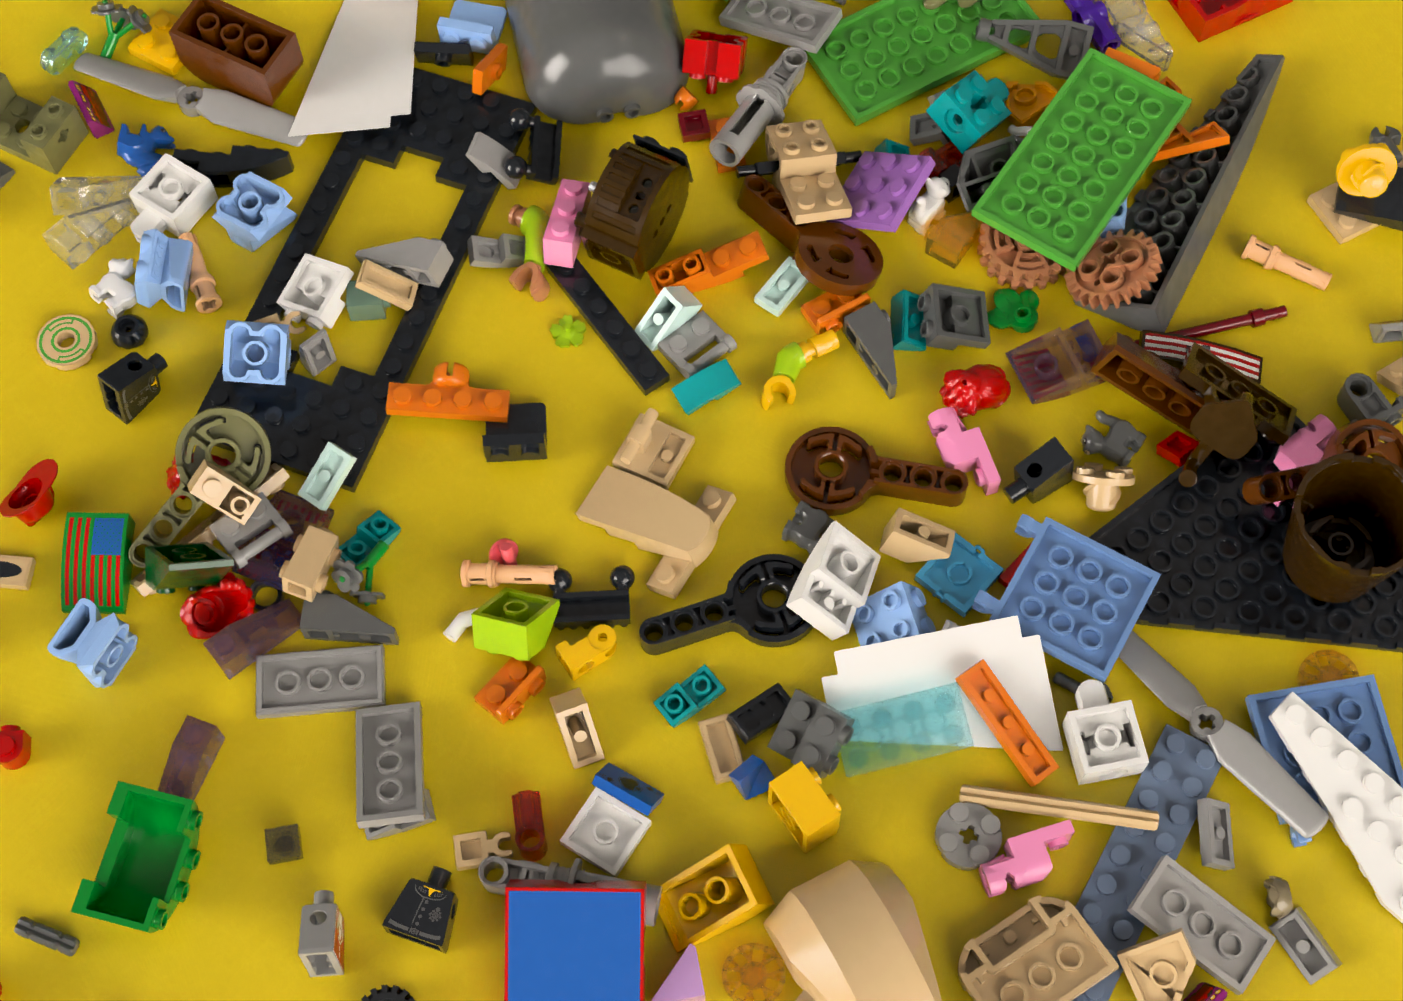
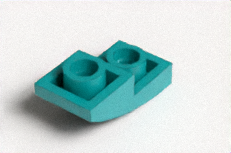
[671,359,742,415]
[339,510,401,572]
[653,664,726,728]

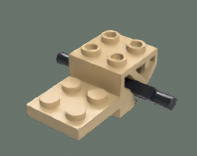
[735,119,862,225]

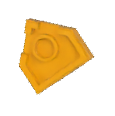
[1004,81,1059,127]

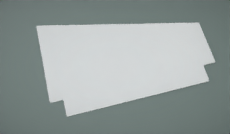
[288,0,418,137]
[821,616,1063,751]

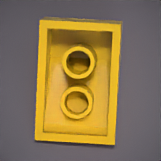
[658,843,775,953]

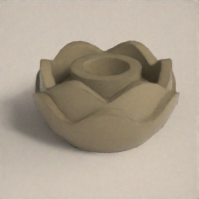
[1264,876,1293,919]

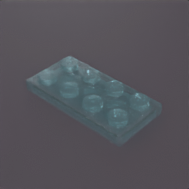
[840,682,974,778]

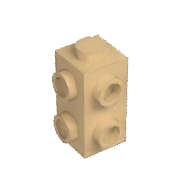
[279,525,342,602]

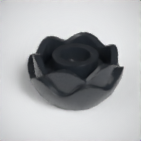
[111,314,149,349]

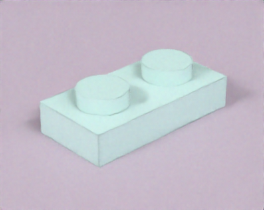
[754,256,809,317]
[298,441,357,511]

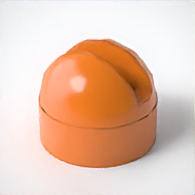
[674,86,699,111]

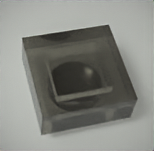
[264,824,303,865]

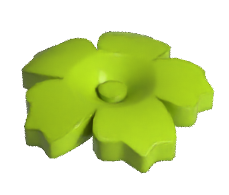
[550,315,586,348]

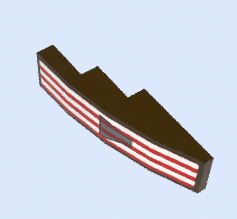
[1139,330,1263,384]

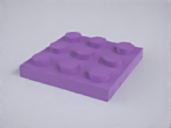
[826,151,936,233]

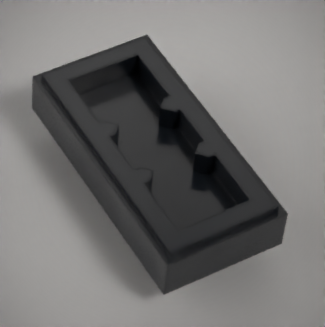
[414,41,474,67]
[726,682,791,745]

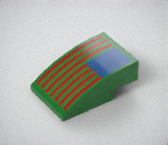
[61,512,136,614]

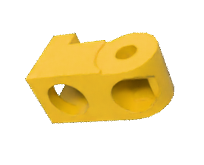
[555,624,617,681]

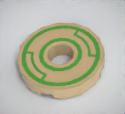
[36,314,98,371]

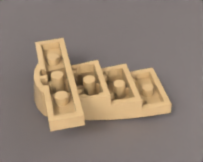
[576,465,737,599]

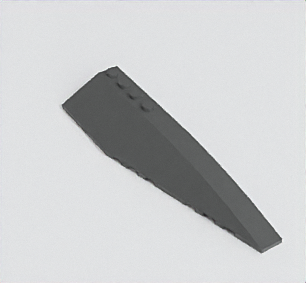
[1074,54,1285,333]

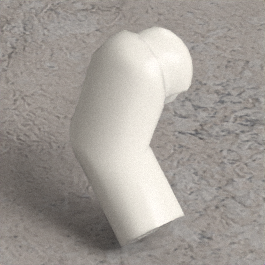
[443,608,478,642]

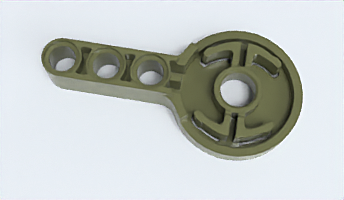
[128,407,272,568]

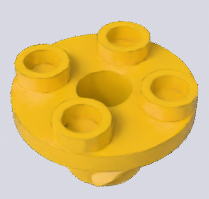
[1336,143,1397,198]

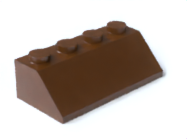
[1090,332,1205,435]

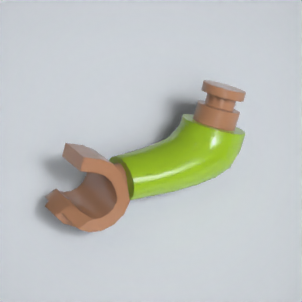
[508,204,550,302]

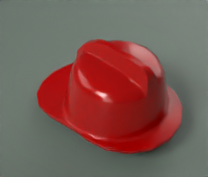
[0,459,58,527]

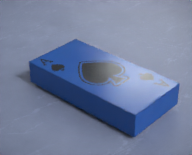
[592,762,664,816]

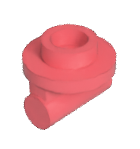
[489,538,518,565]

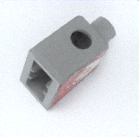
[298,890,344,977]

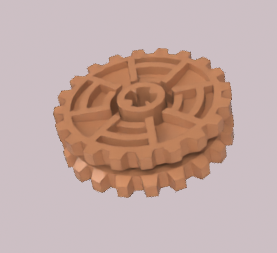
[977,223,1066,291]

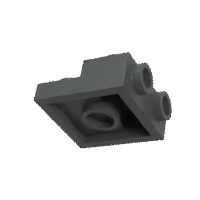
[917,283,991,350]
[767,689,855,778]

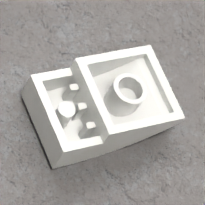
[786,521,881,641]

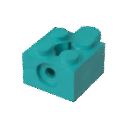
[925,70,1012,154]

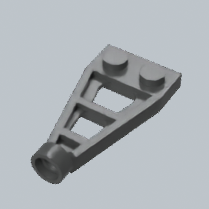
[975,17,1094,80]

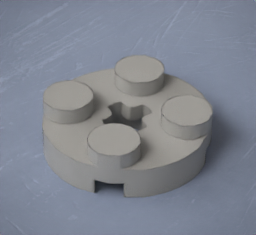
[935,802,1002,871]

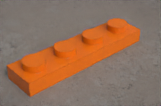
[955,659,1059,787]

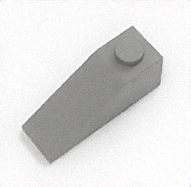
[355,237,454,288]

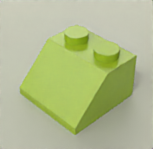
[471,587,560,661]

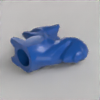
[117,124,176,178]

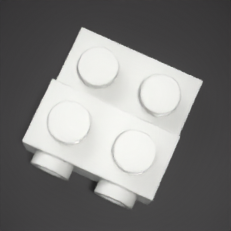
[276,253,354,331]

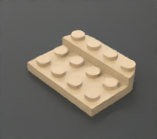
[958,895,1119,1001]

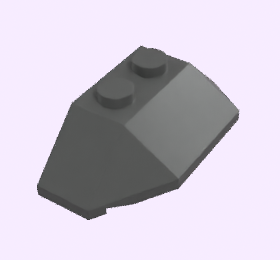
[956,135,1023,212]

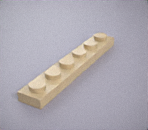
[129,463,290,597]

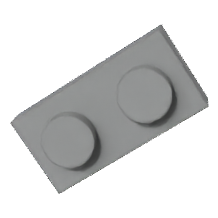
[1197,797,1235,871]

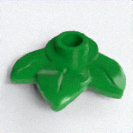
[987,288,1040,333]

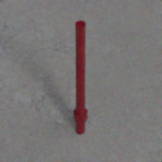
[1134,305,1287,345]

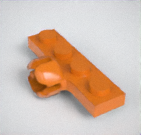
[386,362,510,423]

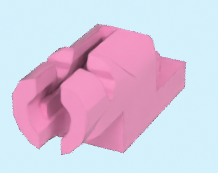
[927,407,1001,496]
[1273,414,1337,507]
[978,819,1075,898]

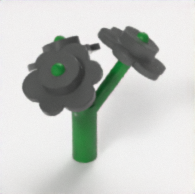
[90,0,152,59]
[331,540,389,606]

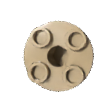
[1072,462,1135,512]

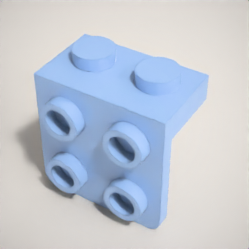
[437,0,507,54]
[852,581,936,646]

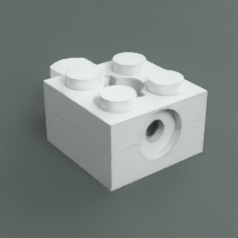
[129,153,218,244]
[1062,680,1149,785]

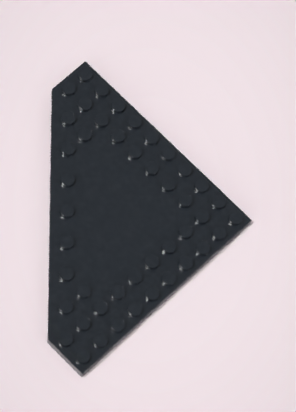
[1089,416,1403,653]

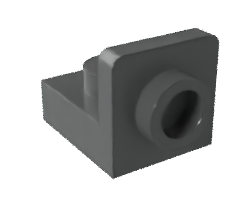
[909,112,952,148]

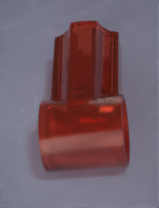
[511,790,548,862]

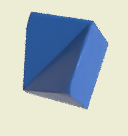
[729,755,775,800]

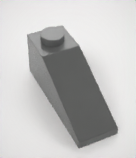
[843,301,897,399]
[299,590,400,645]

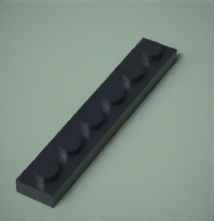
[546,258,670,396]

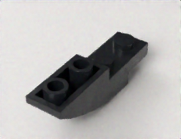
[172,145,294,188]

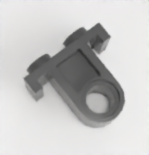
[1337,373,1403,439]

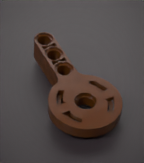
[737,174,883,296]
[1242,419,1403,505]
[785,427,968,516]

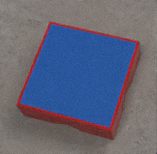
[504,879,646,1001]

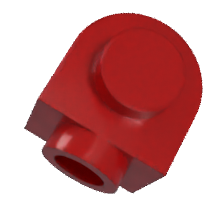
[0,725,32,770]

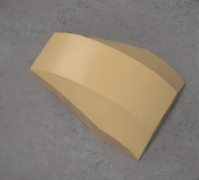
[763,860,942,1001]

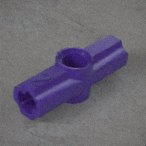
[1064,0,1122,54]

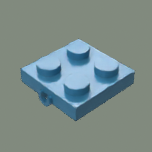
[914,532,1004,618]

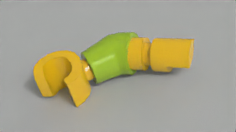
[761,329,840,410]

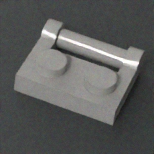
[658,310,737,379]
[209,492,294,569]

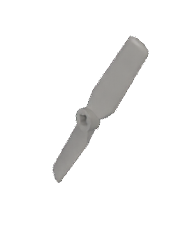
[73,53,308,147]
[1118,631,1329,838]

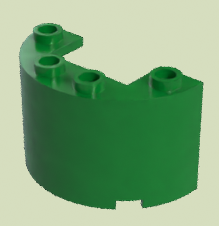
[71,781,203,933]

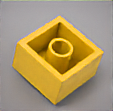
[768,761,842,854]

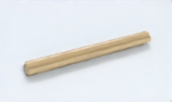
[959,784,1159,831]

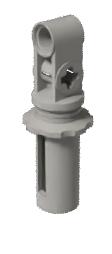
[709,47,807,167]
[478,856,662,927]

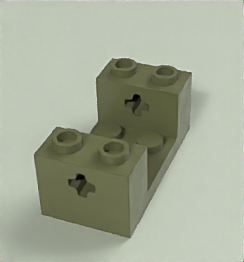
[0,72,89,175]

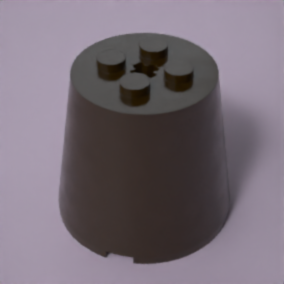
[1283,453,1403,603]

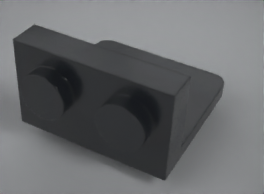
[482,403,547,462]

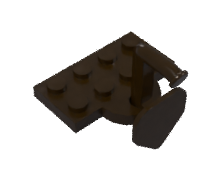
[1178,342,1297,487]

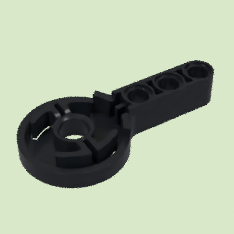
[639,554,813,655]

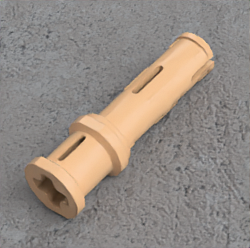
[178,232,223,313]
[1240,234,1333,291]
[460,560,558,588]

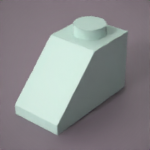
[634,286,703,351]

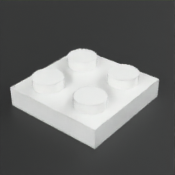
[560,787,652,878]

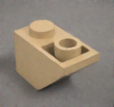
[187,459,262,525]

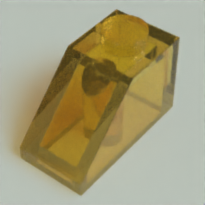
[924,211,984,269]

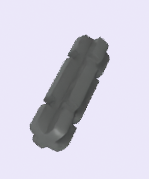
[14,916,80,956]

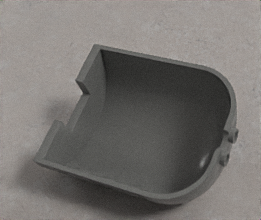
[505,0,689,124]

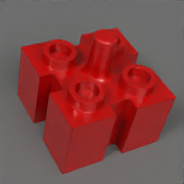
[682,30,748,95]

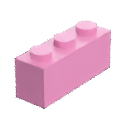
[543,179,591,268]

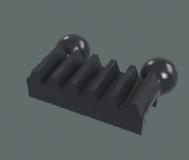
[504,108,563,185]
[548,565,635,630]

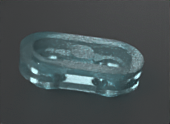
[40,27,88,75]

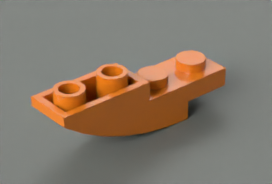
[647,230,769,296]

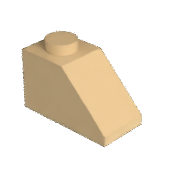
[879,508,956,563]
[549,687,605,769]

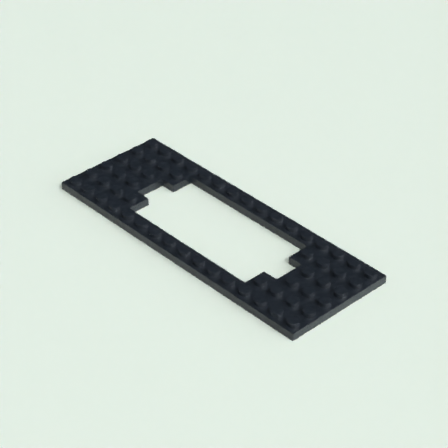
[190,68,537,493]

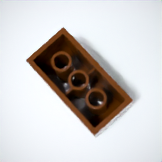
[169,0,304,107]

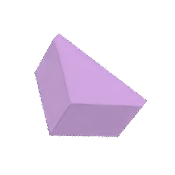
[651,943,705,1001]

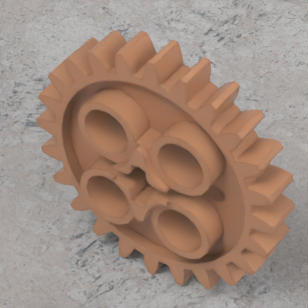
[1064,229,1163,310]

